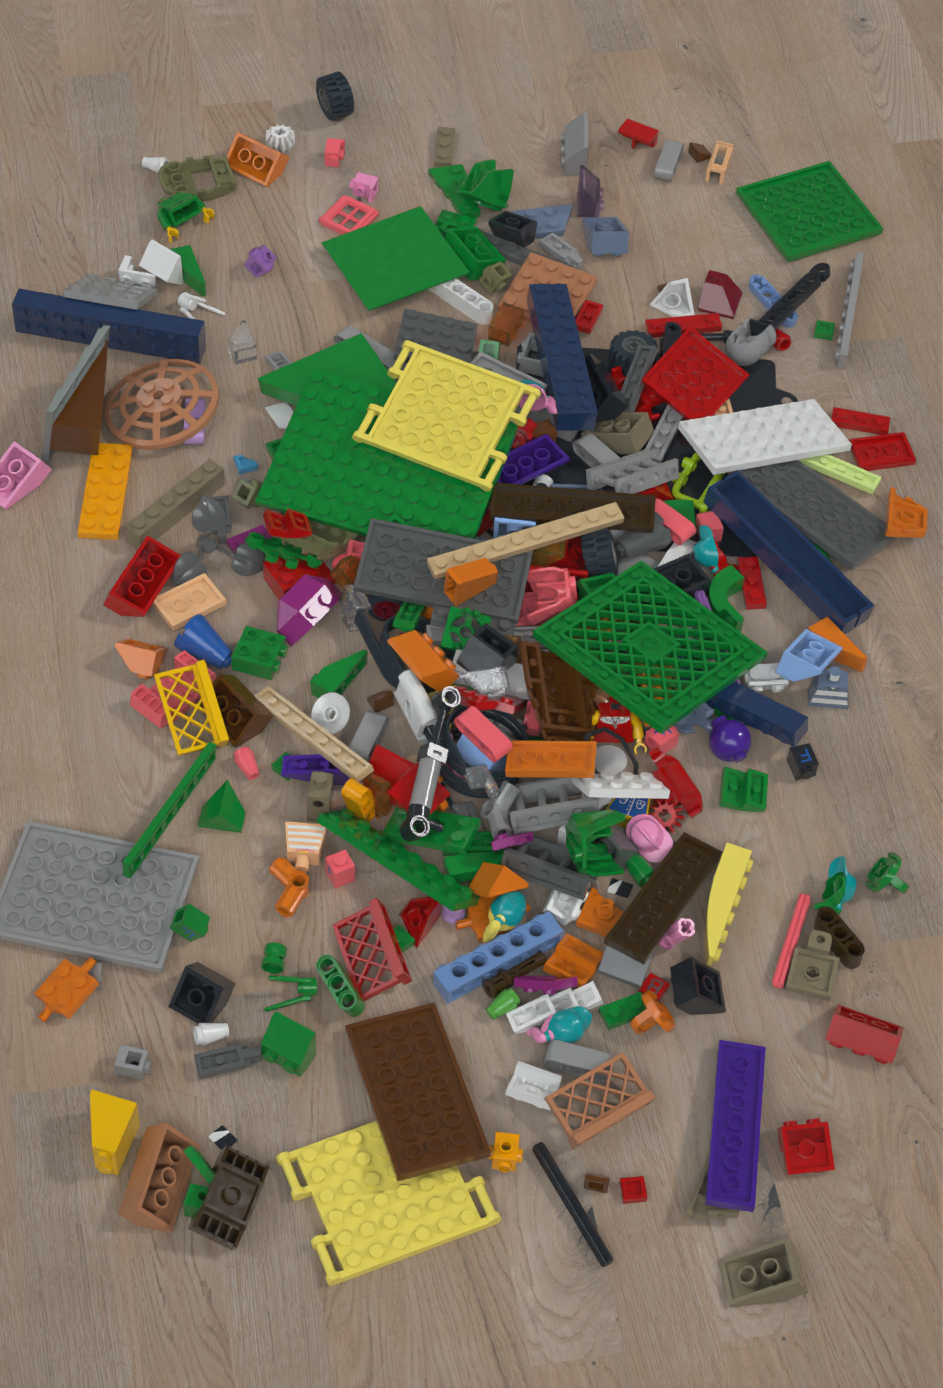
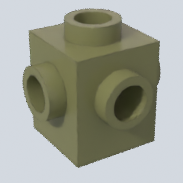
[479,261,512,294]
[232,478,262,509]

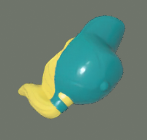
[483,891,526,943]

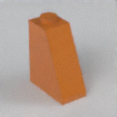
[443,557,498,607]

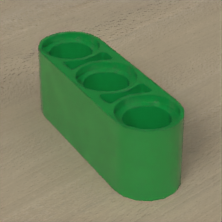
[316,955,365,1017]

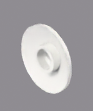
[311,693,350,734]

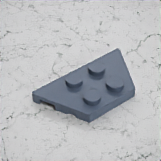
[509,204,572,239]

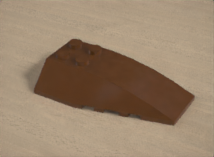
[519,641,596,741]

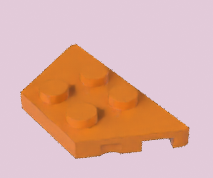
[885,487,928,538]

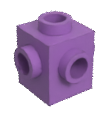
[244,245,276,278]

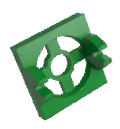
[440,606,492,652]

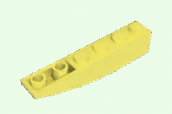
[705,843,754,967]

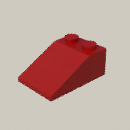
[263,553,337,600]

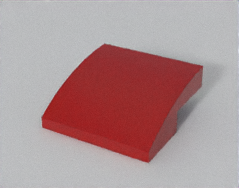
[263,509,313,538]
[386,763,451,814]

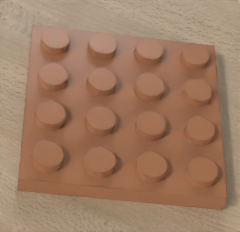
[498,252,598,322]

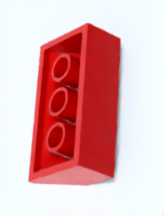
[103,535,181,617]

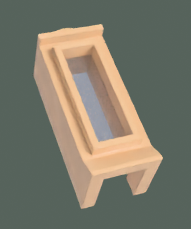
[705,141,734,185]

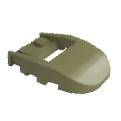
[158,154,236,201]
[282,520,361,560]

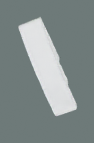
[506,981,604,1034]

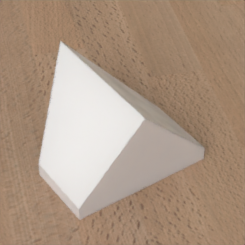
[649,278,695,317]

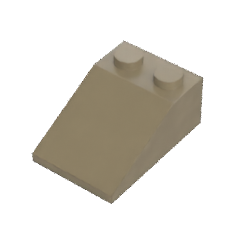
[581,412,654,455]
[719,1237,808,1307]

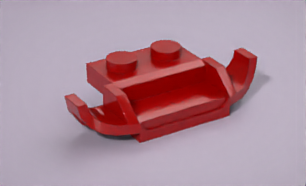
[611,366,664,421]
[648,747,703,819]

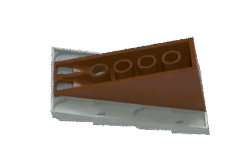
[41,325,110,462]

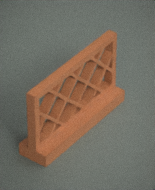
[544,1052,656,1150]

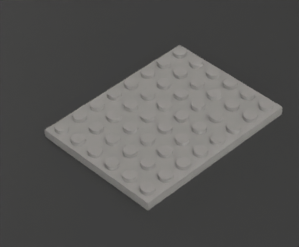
[0,821,200,973]

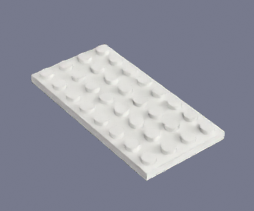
[678,399,852,475]

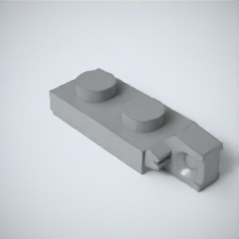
[539,232,584,270]

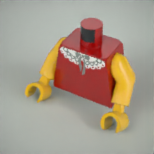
[591,696,647,755]

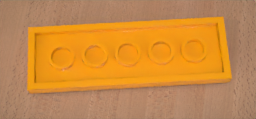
[77,443,133,540]

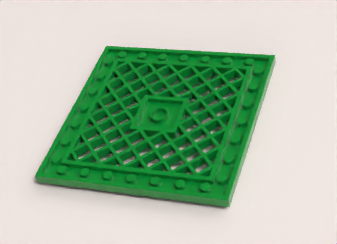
[532,561,768,734]

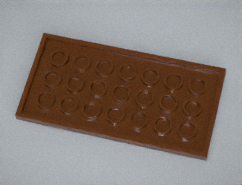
[345,1002,491,1182]

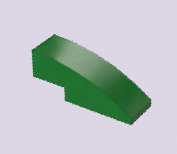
[443,852,504,884]

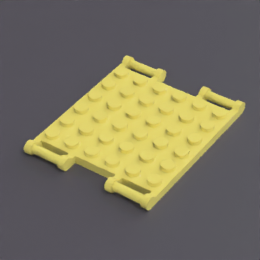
[352,340,541,492]
[276,1121,502,1286]

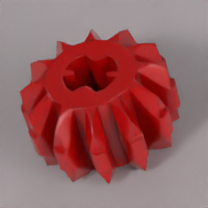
[648,798,685,833]

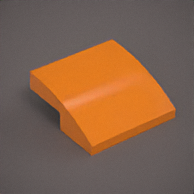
[543,933,604,988]

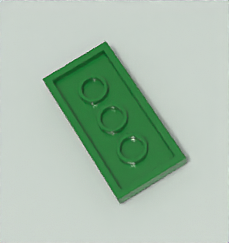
[383,806,481,855]

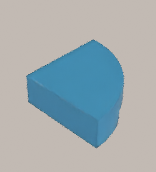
[233,455,258,474]

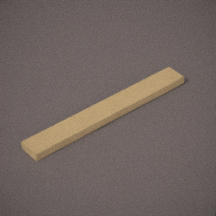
[254,686,374,782]

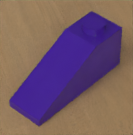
[281,754,350,785]

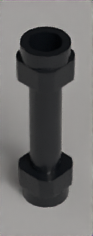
[696,330,733,343]

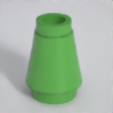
[485,988,521,1020]

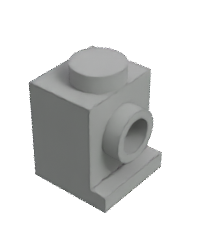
[114,1045,152,1080]

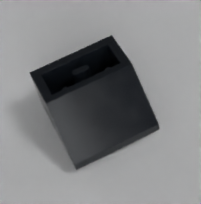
[456,623,518,687]

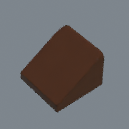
[688,142,712,163]
[583,1172,610,1193]

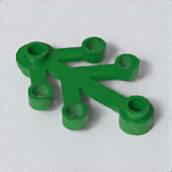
[245,532,323,569]

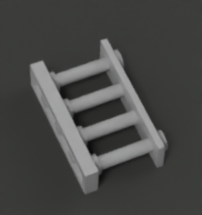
[586,449,679,494]
[510,778,600,835]

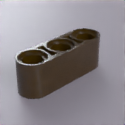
[814,907,865,969]

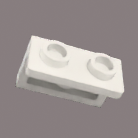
[543,883,590,925]
[505,1061,562,1111]

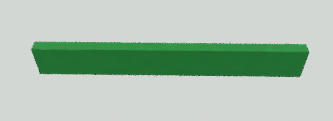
[123,741,216,879]

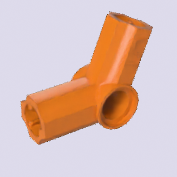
[269,857,309,918]

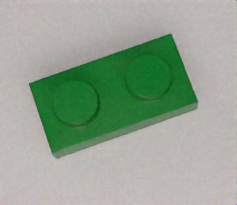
[598,992,647,1030]

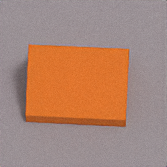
[468,862,529,897]

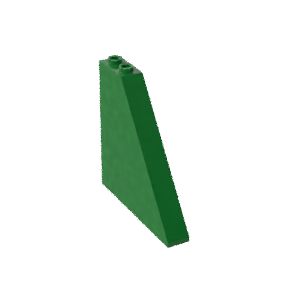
[258,333,396,406]

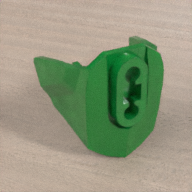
[457,159,514,212]
[565,810,626,877]

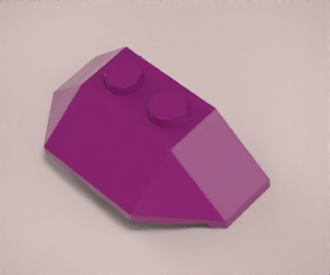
[277,574,343,647]

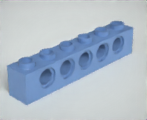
[433,911,564,1004]

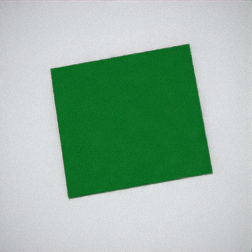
[321,206,470,311]

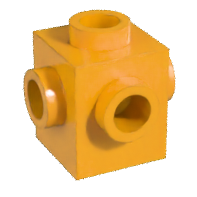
[488,1132,523,1172]

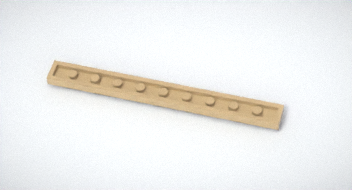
[427,502,624,580]

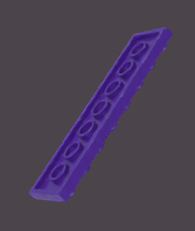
[705,1040,766,1212]

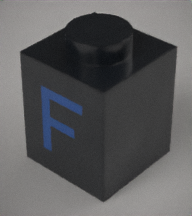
[787,743,819,780]

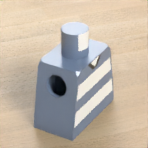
[808,666,849,709]

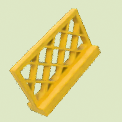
[154,660,229,756]

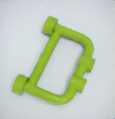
[672,452,735,513]

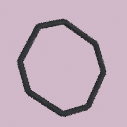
[584,727,639,775]

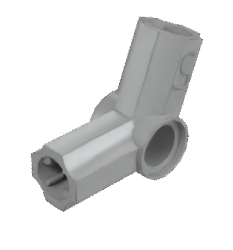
[481,780,521,839]

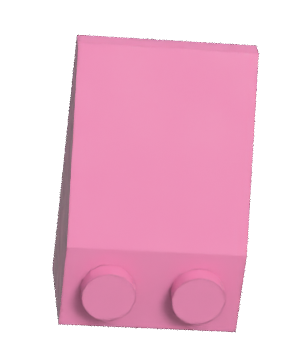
[0,441,52,510]

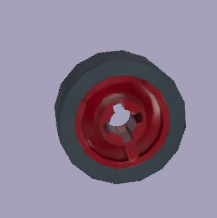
[368,594,404,622]

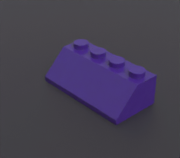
[497,434,570,485]

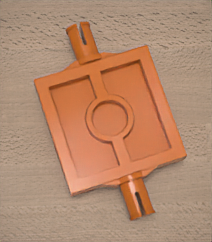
[455,895,530,942]
[34,956,99,1023]

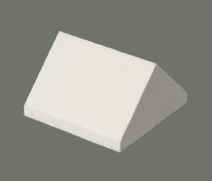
[139,240,183,285]

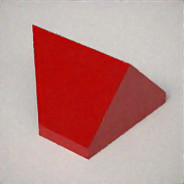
[399,897,441,949]

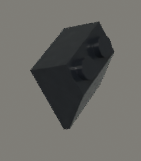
[488,210,538,247]
[670,957,726,1015]
[168,962,236,1024]

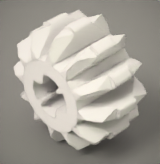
[265,124,295,153]

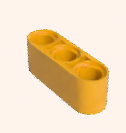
[341,778,378,822]

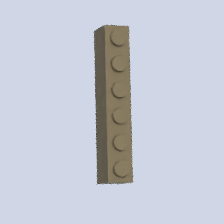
[124,459,225,550]

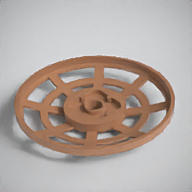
[104,359,220,450]

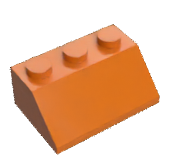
[226,132,290,187]
[387,630,460,692]

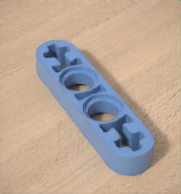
[748,275,798,328]

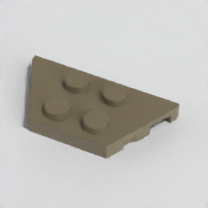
[684,1153,740,1220]

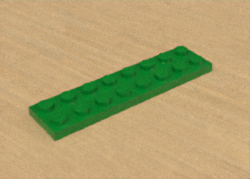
[316,809,480,911]

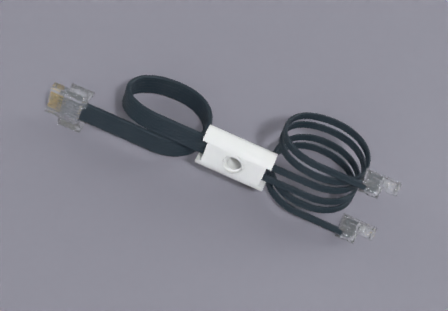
[340,584,529,832]

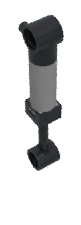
[400,686,461,842]

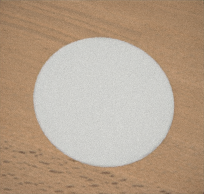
[595,745,627,774]

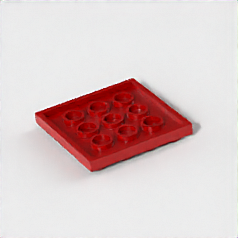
[641,326,749,420]

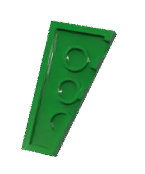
[428,164,481,218]

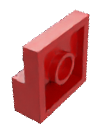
[777,1118,835,1176]

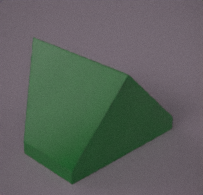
[198,779,246,833]

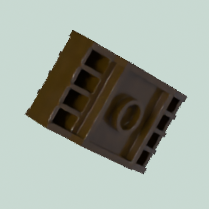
[188,1145,270,1250]

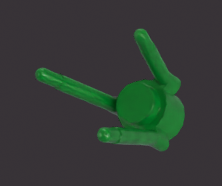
[264,975,317,1012]

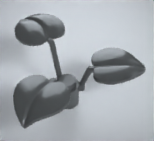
[172,495,266,585]

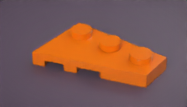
[576,887,624,937]

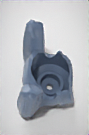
[674,703,714,734]

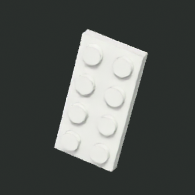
[571,771,670,799]

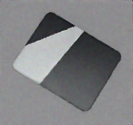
[607,878,633,898]
[209,1125,238,1150]

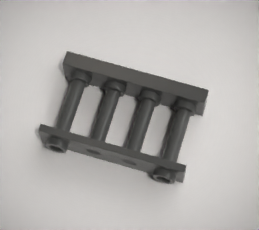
[501,833,598,900]

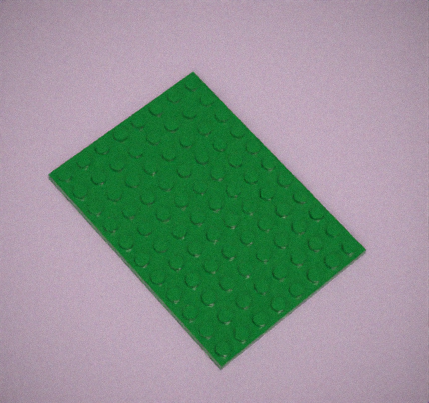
[255,368,518,539]

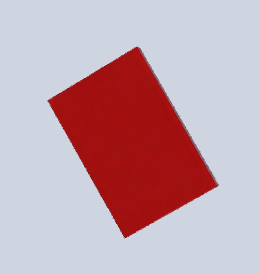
[849,432,916,471]

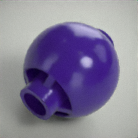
[709,715,752,763]

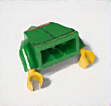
[157,192,214,243]

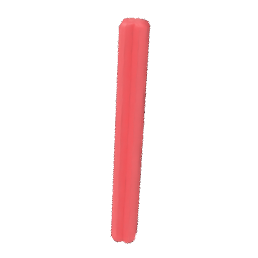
[772,893,811,989]

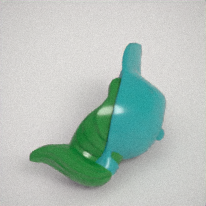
[813,856,857,915]

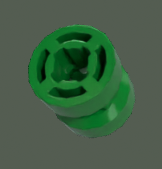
[261,942,287,974]

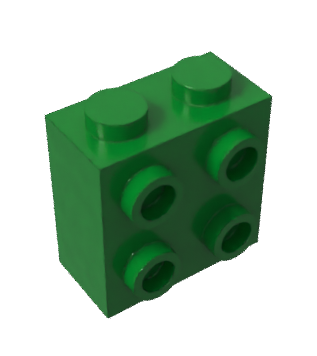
[231,626,288,681]

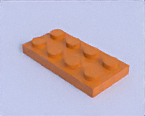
[505,741,597,778]

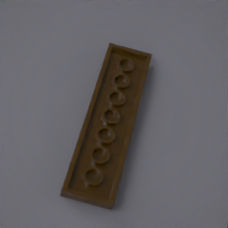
[490,483,656,533]
[604,832,723,964]

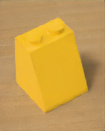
[90,1089,140,1175]

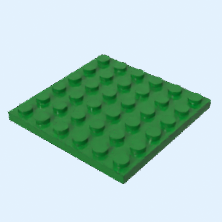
[736,161,883,262]

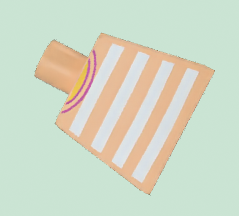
[285,821,328,873]

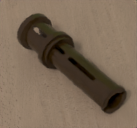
[482,951,547,998]

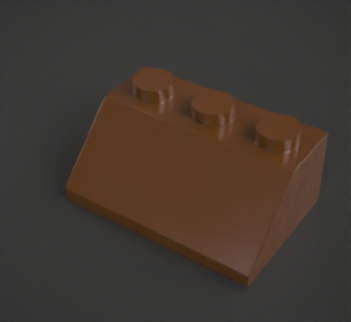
[200,674,273,748]

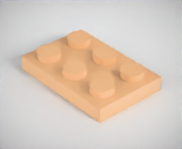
[152,573,227,631]

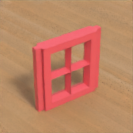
[319,195,379,235]

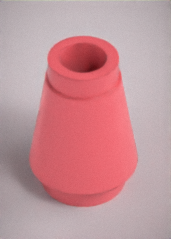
[233,747,260,780]

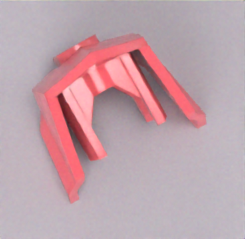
[527,567,577,626]

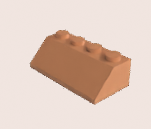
[118,1122,200,1233]

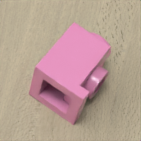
[350,172,378,203]

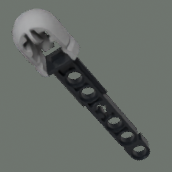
[725,263,831,366]

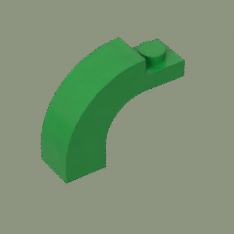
[708,565,744,632]

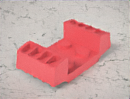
[130,650,217,729]

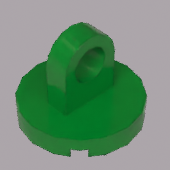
[865,852,909,894]

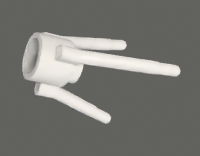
[177,292,226,319]

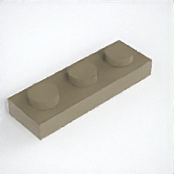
[434,127,455,168]

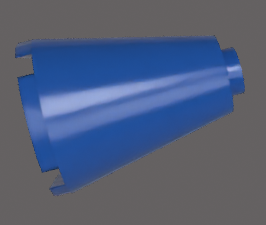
[174,614,233,669]

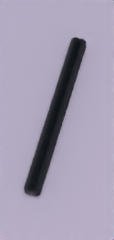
[533,1142,613,1267]

